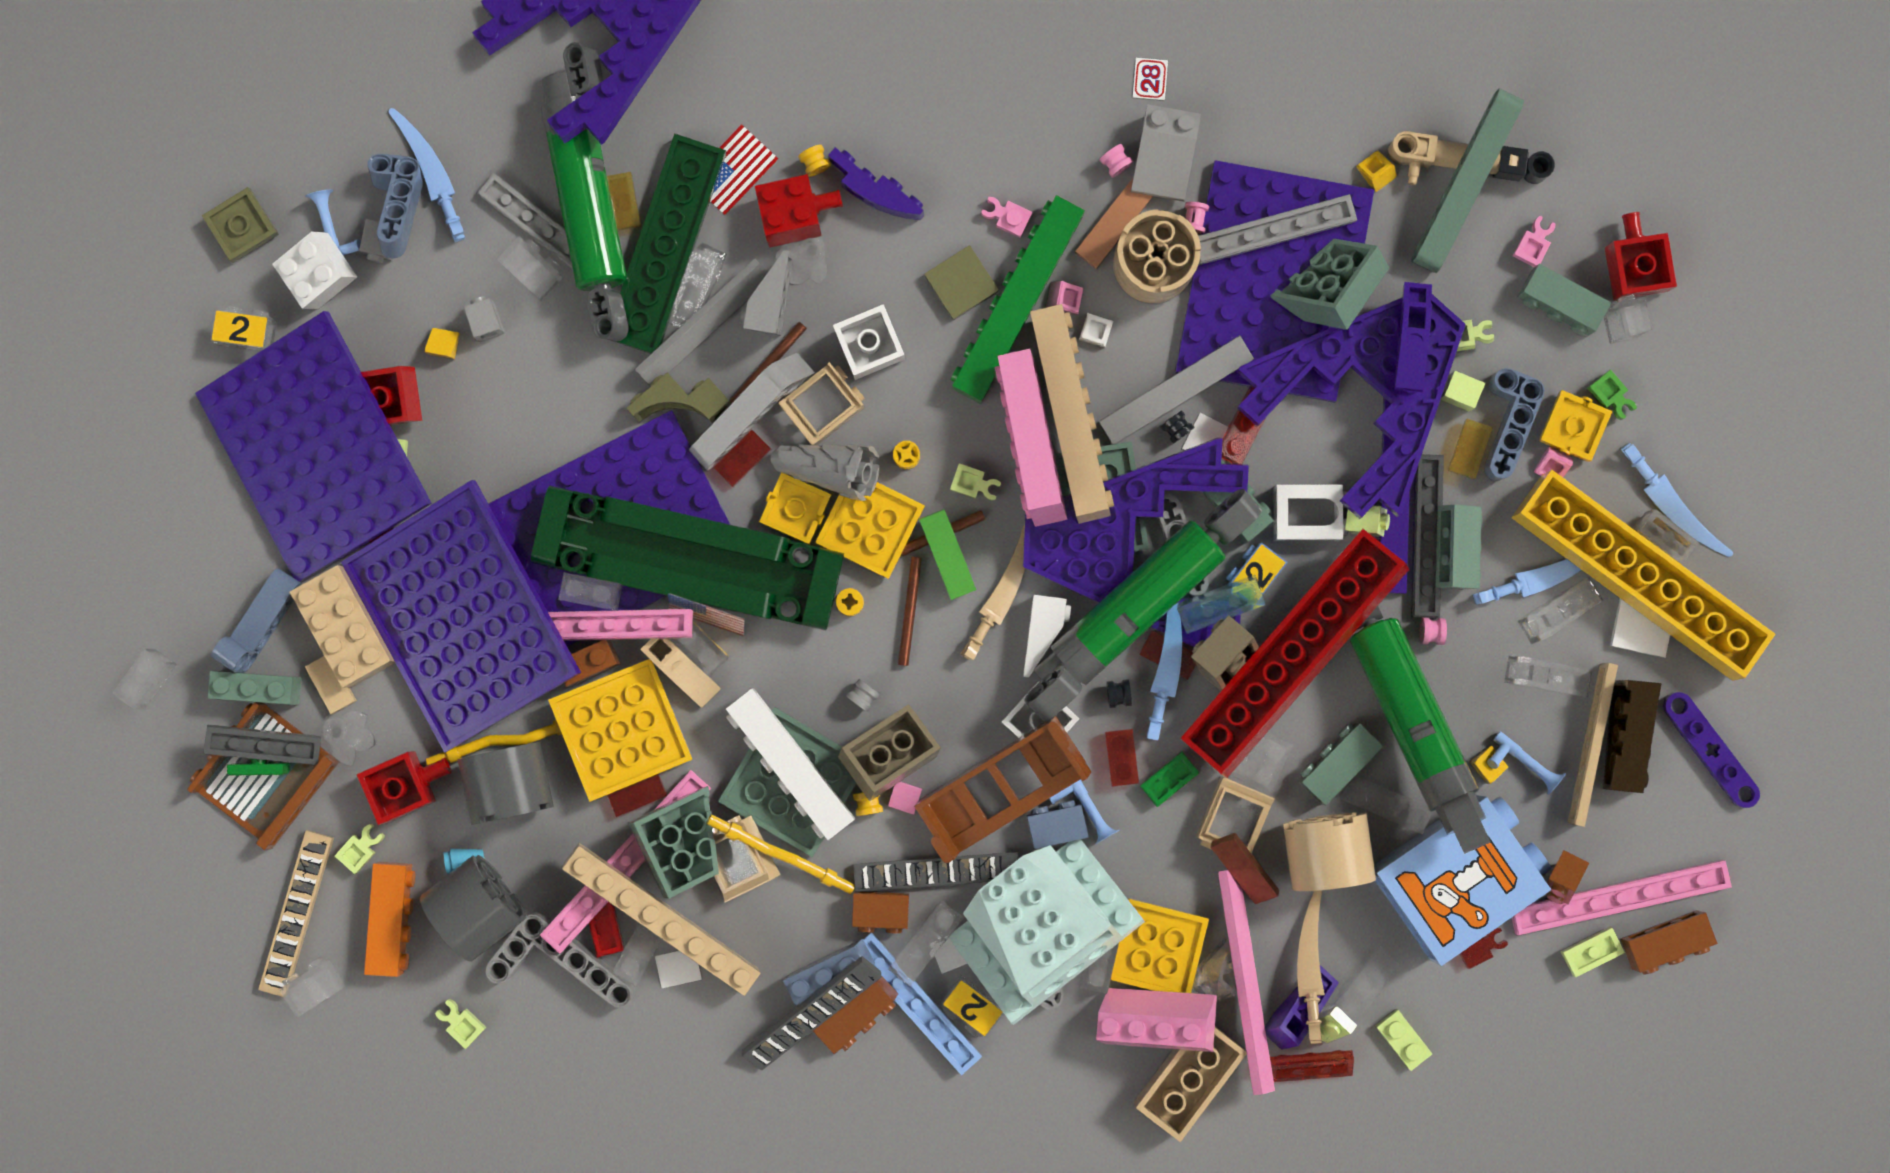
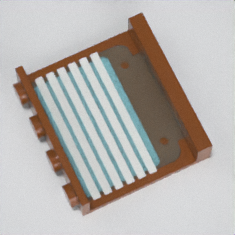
[187,702,340,850]

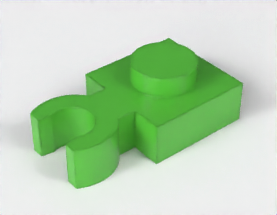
[1587,369,1637,420]

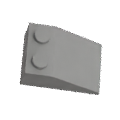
[1131,104,1201,202]
[740,250,794,335]

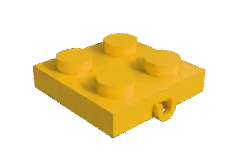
[1538,390,1612,462]
[759,472,832,545]

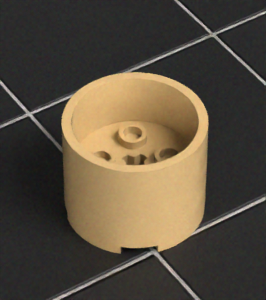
[1113,209,1201,303]
[1283,812,1376,891]

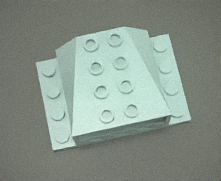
[948,839,1145,1025]

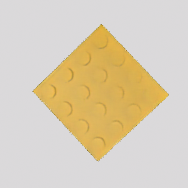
[548,659,693,802]

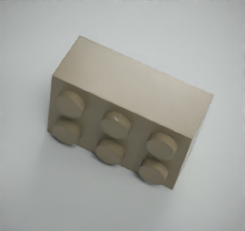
[1191,615,1259,692]
[838,704,941,801]

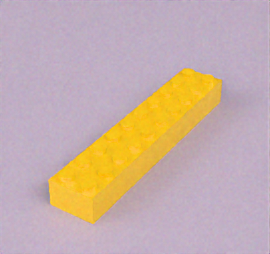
[1511,469,1776,681]

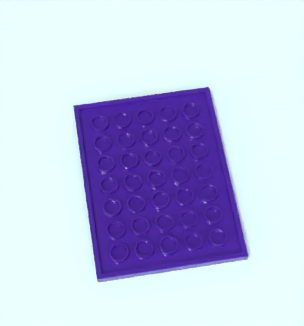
[1175,160,1375,403]
[195,311,432,583]
[488,410,731,647]
[341,480,581,753]

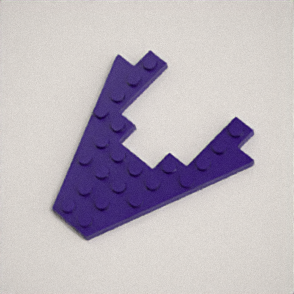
[472,0,701,145]
[1237,294,1466,519]
[1023,438,1249,647]

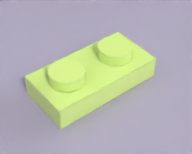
[1560,927,1625,977]
[1319,1006,1357,1043]
[1375,1009,1432,1071]

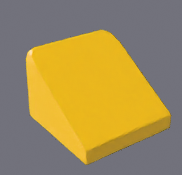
[1356,150,1397,192]
[425,328,460,359]
[1470,745,1508,784]

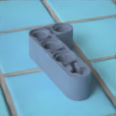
[367,154,423,259]
[1484,368,1545,481]
[211,568,302,673]

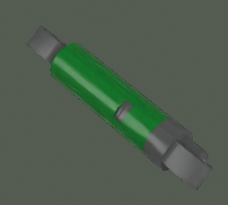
[541,42,628,341]
[1025,489,1262,722]
[1350,606,1491,854]

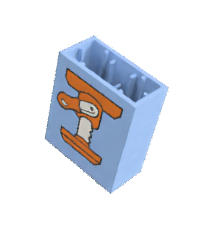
[1374,795,1551,966]

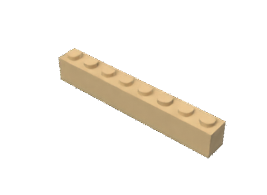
[1030,304,1114,524]
[562,842,761,996]

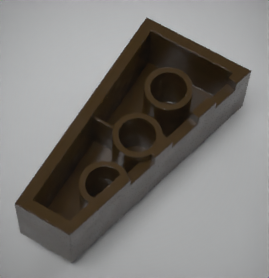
[1603,680,1662,793]

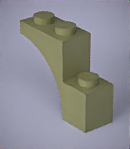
[626,372,732,424]

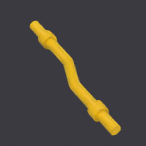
[426,720,562,765]
[706,814,855,894]

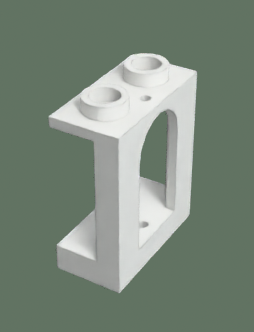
[1273,485,1347,541]

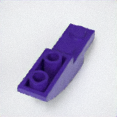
[828,147,924,220]
[1394,282,1432,392]

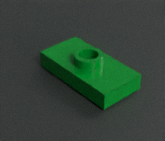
[1139,751,1200,807]
[227,758,290,776]

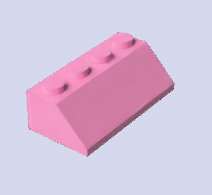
[1096,988,1217,1052]

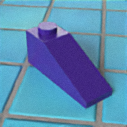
[1265,965,1339,1050]

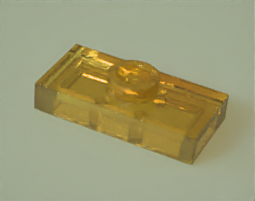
[607,172,641,231]
[1448,419,1493,480]

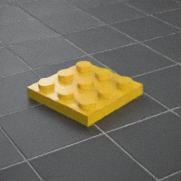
[815,482,925,579]
[1108,898,1209,993]

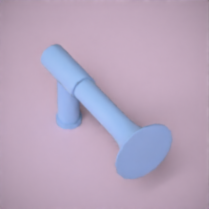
[305,189,361,256]
[1487,731,1566,795]
[1049,780,1120,845]

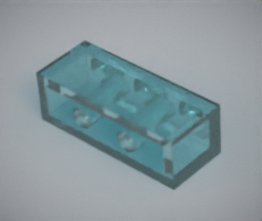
[1177,575,1266,634]

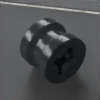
[1160,410,1195,444]
[1106,679,1132,708]

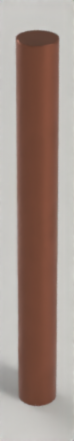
[729,322,807,403]
[900,510,986,557]
[898,557,922,666]

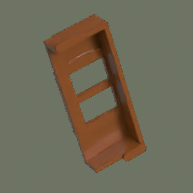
[914,716,1091,863]

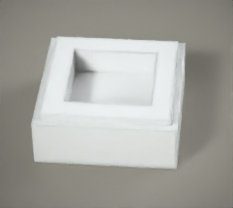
[1079,313,1113,348]

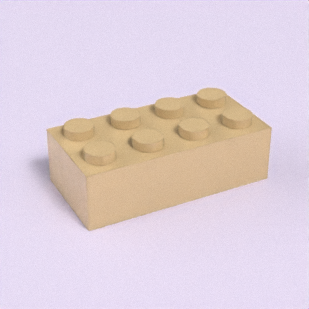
[290,565,395,688]
[1133,1026,1247,1142]

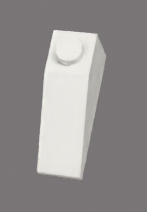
[1023,595,1071,678]

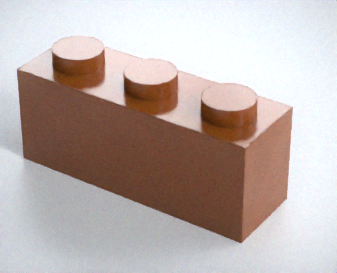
[1620,910,1718,975]
[813,975,898,1054]

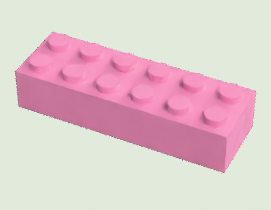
[995,349,1068,527]

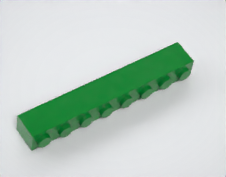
[950,195,1085,404]

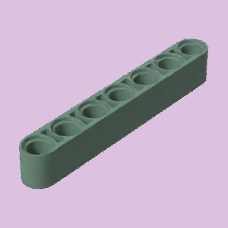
[1411,88,1524,273]

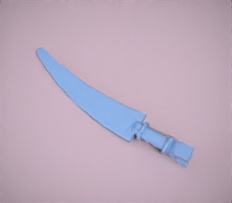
[388,108,465,242]
[1621,442,1733,557]
[1473,559,1581,605]
[1147,603,1182,741]

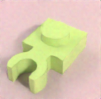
[1457,319,1494,351]
[950,463,1001,501]
[335,824,385,874]
[435,999,487,1049]

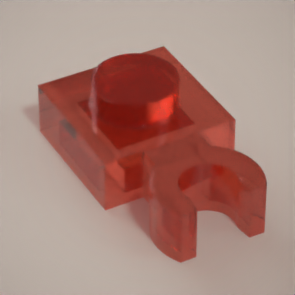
[1460,927,1508,969]

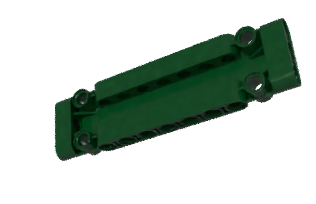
[531,485,844,631]

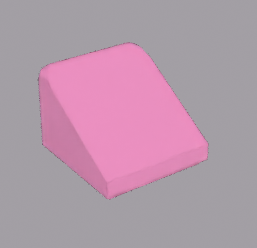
[1046,281,1083,314]
[1534,446,1573,477]
[888,781,922,815]

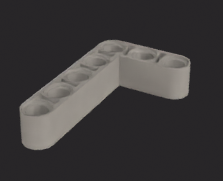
[689,353,816,471]
[485,912,635,1008]

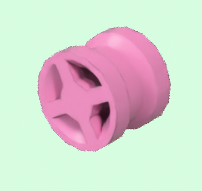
[1100,144,1134,178]
[1419,617,1447,645]

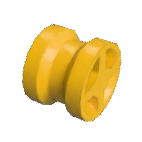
[798,144,831,177]
[893,441,920,470]
[836,588,864,616]
[853,792,883,816]

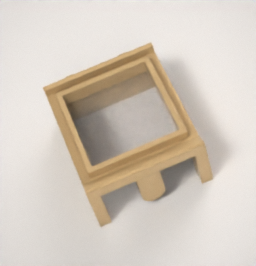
[778,362,865,446]
[1196,776,1275,854]
[712,815,781,903]

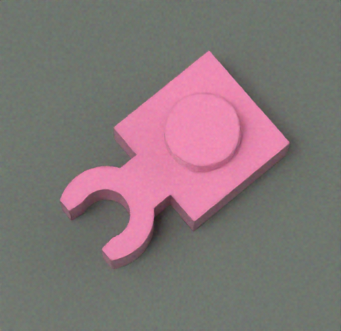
[981,197,1032,238]
[1512,216,1555,267]

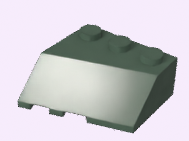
[1270,239,1389,330]
[628,786,719,899]

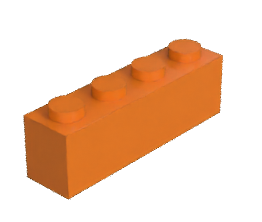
[364,862,416,977]

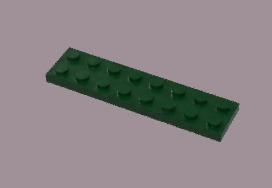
[610,133,727,354]

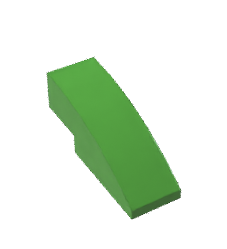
[919,509,976,600]

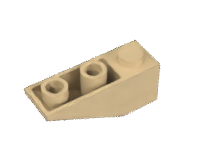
[640,638,721,708]

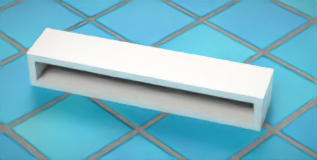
[726,688,855,840]

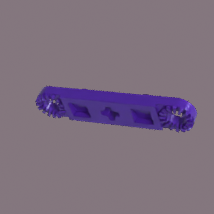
[1663,692,1760,808]

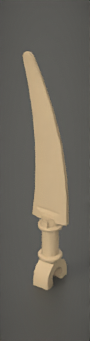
[960,522,1025,660]
[1297,890,1325,1044]

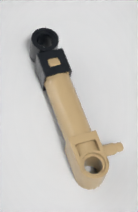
[1388,131,1555,185]

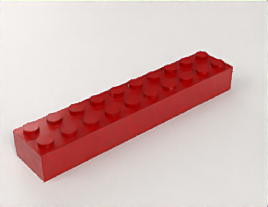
[1180,529,1409,778]

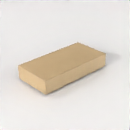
[305,656,357,714]

